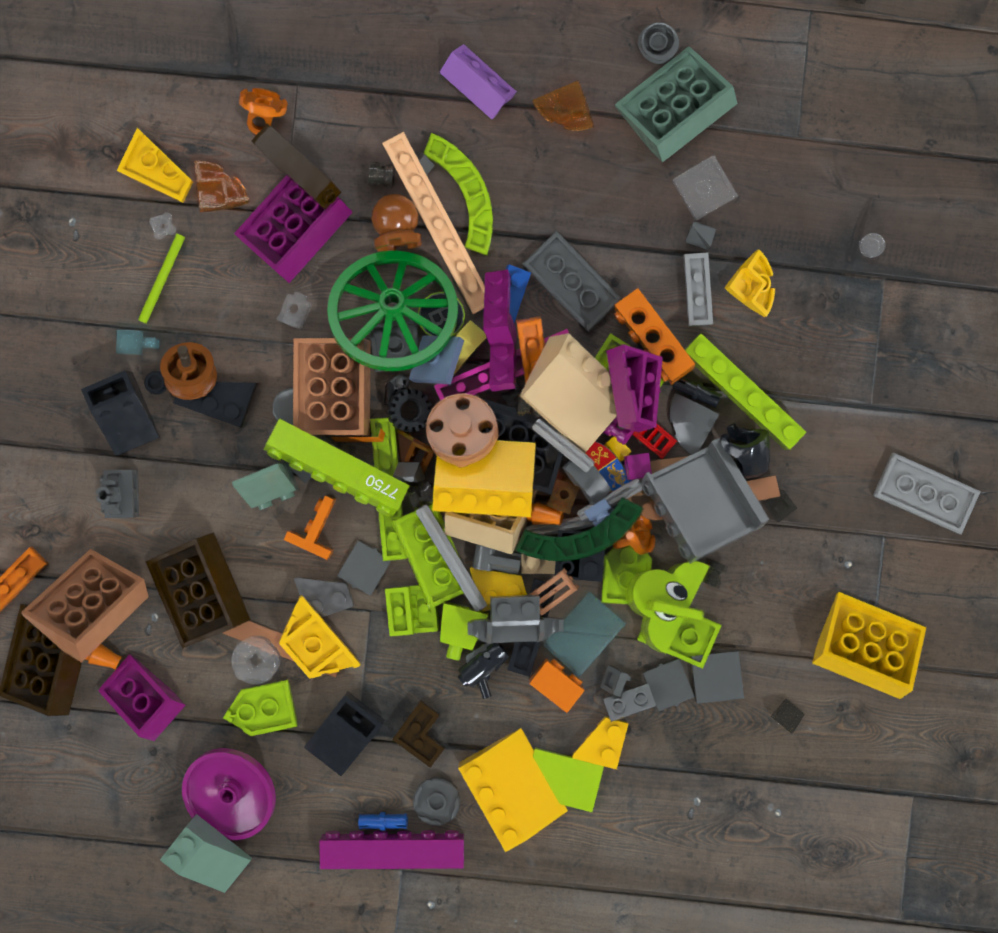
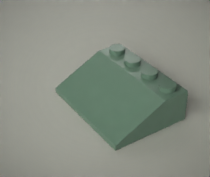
[615,46,738,162]

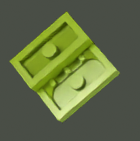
[385,585,440,636]

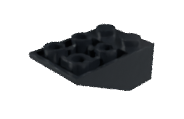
[81,370,160,456]
[304,691,385,776]

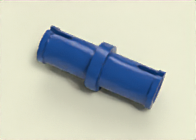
[358,812,408,831]

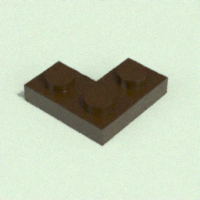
[392,700,445,768]

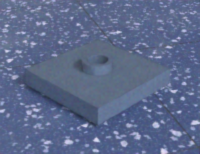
[409,336,464,385]

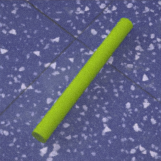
[138,233,185,324]

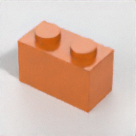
[529,658,585,713]

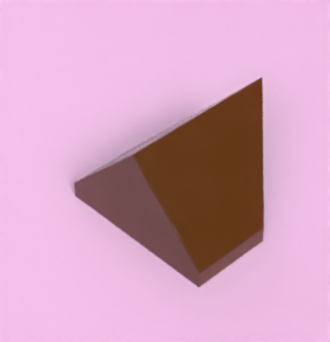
[395,428,435,474]

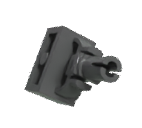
[96,470,139,518]

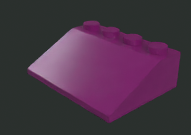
[234,176,353,283]

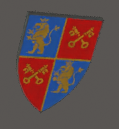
[584,441,632,493]

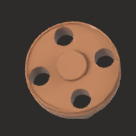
[426,393,499,467]

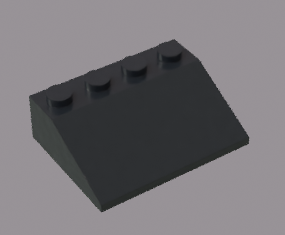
[481,398,563,494]

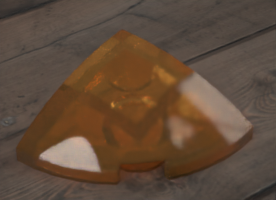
[532,80,594,131]
[194,161,249,212]

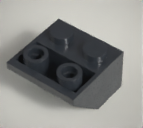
[554,530,605,582]

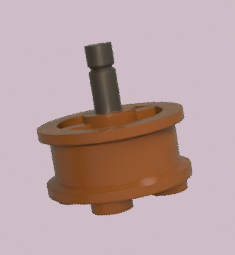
[160,342,217,400]

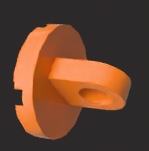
[239,88,288,135]
[612,516,655,555]

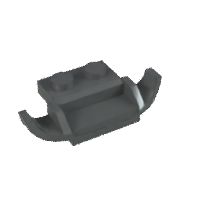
[468,595,564,644]

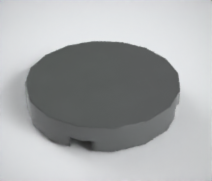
[413,777,460,826]

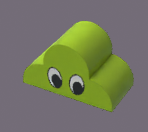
[626,561,709,654]

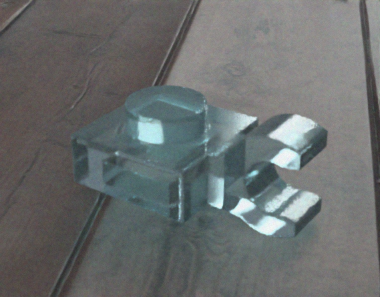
[116,330,159,355]

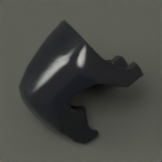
[720,422,770,478]

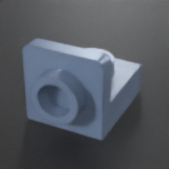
[584,498,613,526]

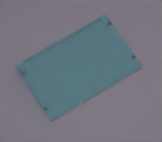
[543,592,626,678]

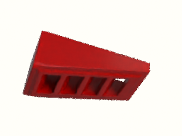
[632,424,677,459]

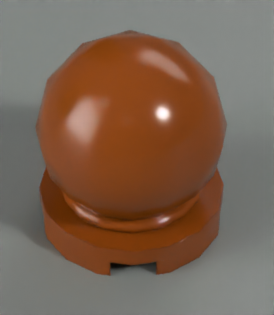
[371,193,422,252]

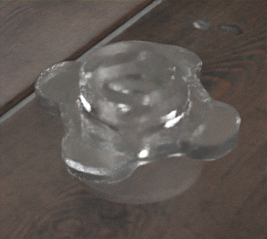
[149,212,177,240]

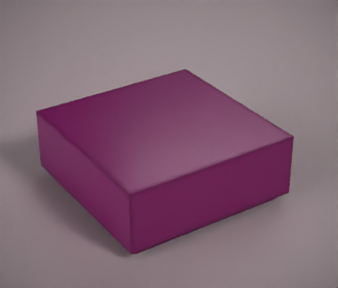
[624,453,652,480]

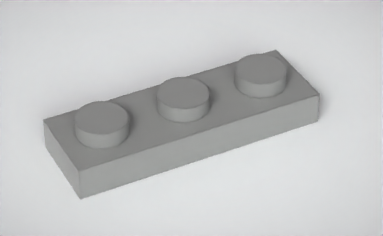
[683,253,713,327]

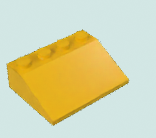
[432,440,536,517]
[812,592,927,699]
[458,728,568,852]

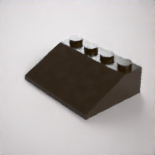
[145,532,251,649]
[0,604,82,716]

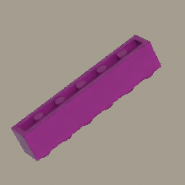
[319,830,464,869]

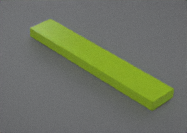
[370,417,407,561]

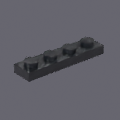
[507,578,557,677]

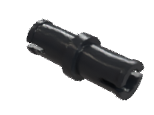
[672,377,722,408]

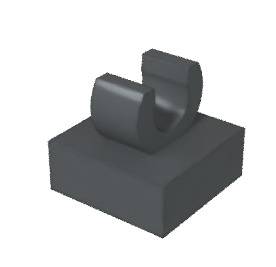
[600,665,632,697]

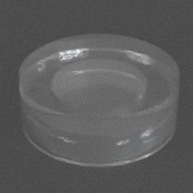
[860,233,885,258]

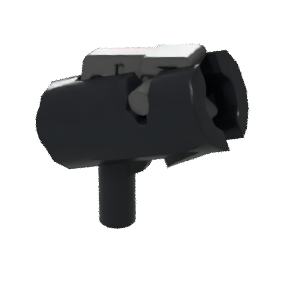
[458,642,510,699]

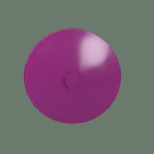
[182,748,276,840]

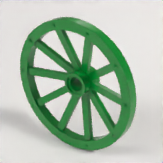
[327,251,458,371]

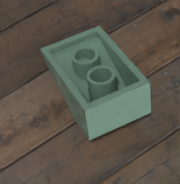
[232,463,299,510]
[160,814,252,893]

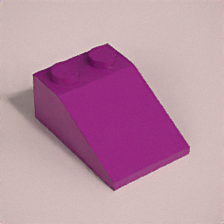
[98,654,185,741]

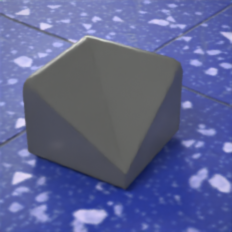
[686,222,716,250]

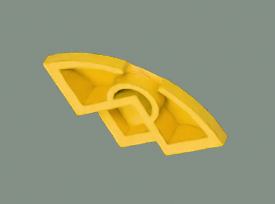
[725,250,775,317]

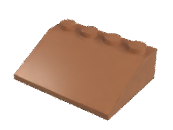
[293,338,371,436]
[22,549,149,662]

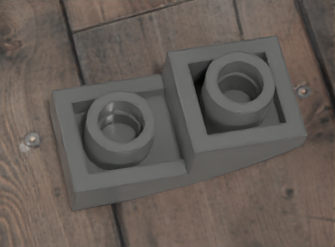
[562,460,612,505]

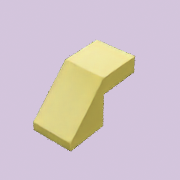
[453,320,487,376]

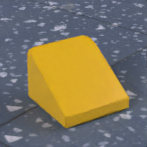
[604,436,632,462]

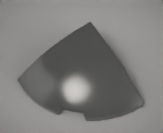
[669,393,719,455]

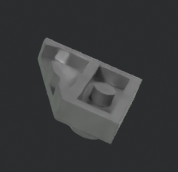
[294,577,355,617]

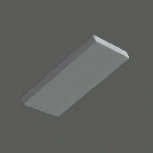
[873,453,981,535]

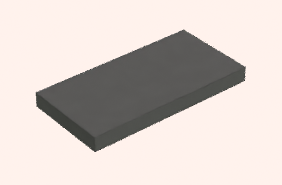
[522,231,622,332]

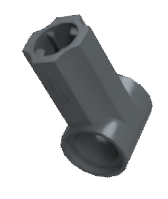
[472,544,521,574]

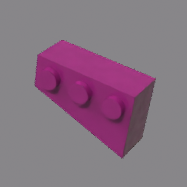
[606,344,663,432]

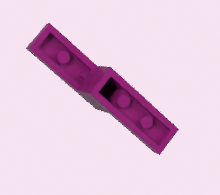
[483,269,516,391]

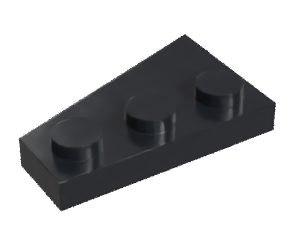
[173,382,258,428]

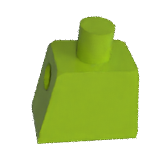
[440,601,488,661]

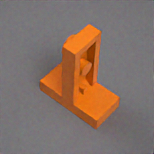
[284,495,336,560]

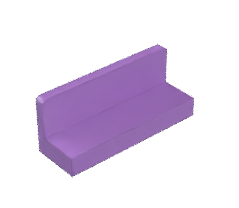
[440,44,517,119]

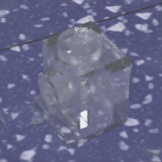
[277,292,312,331]

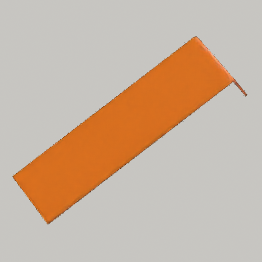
[331,428,385,442]

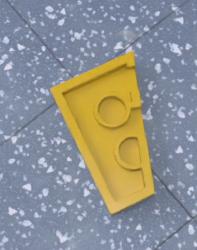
[117,128,193,203]

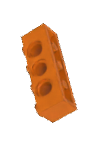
[614,288,695,385]

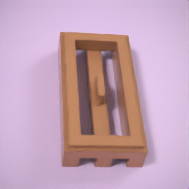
[529,568,579,616]

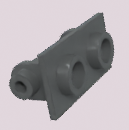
[603,684,656,722]

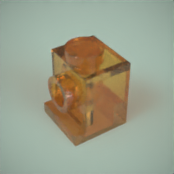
[547,476,579,514]

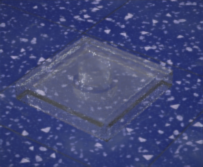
[672,155,738,221]

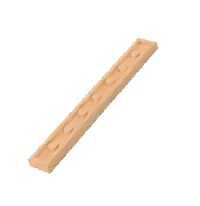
[382,132,485,314]

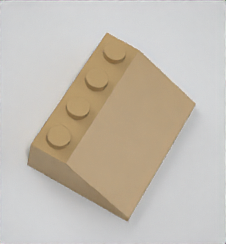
[520,333,617,452]

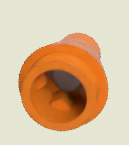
[527,502,564,526]
[85,644,122,670]

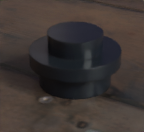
[144,371,167,395]

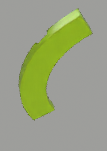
[423,133,493,256]

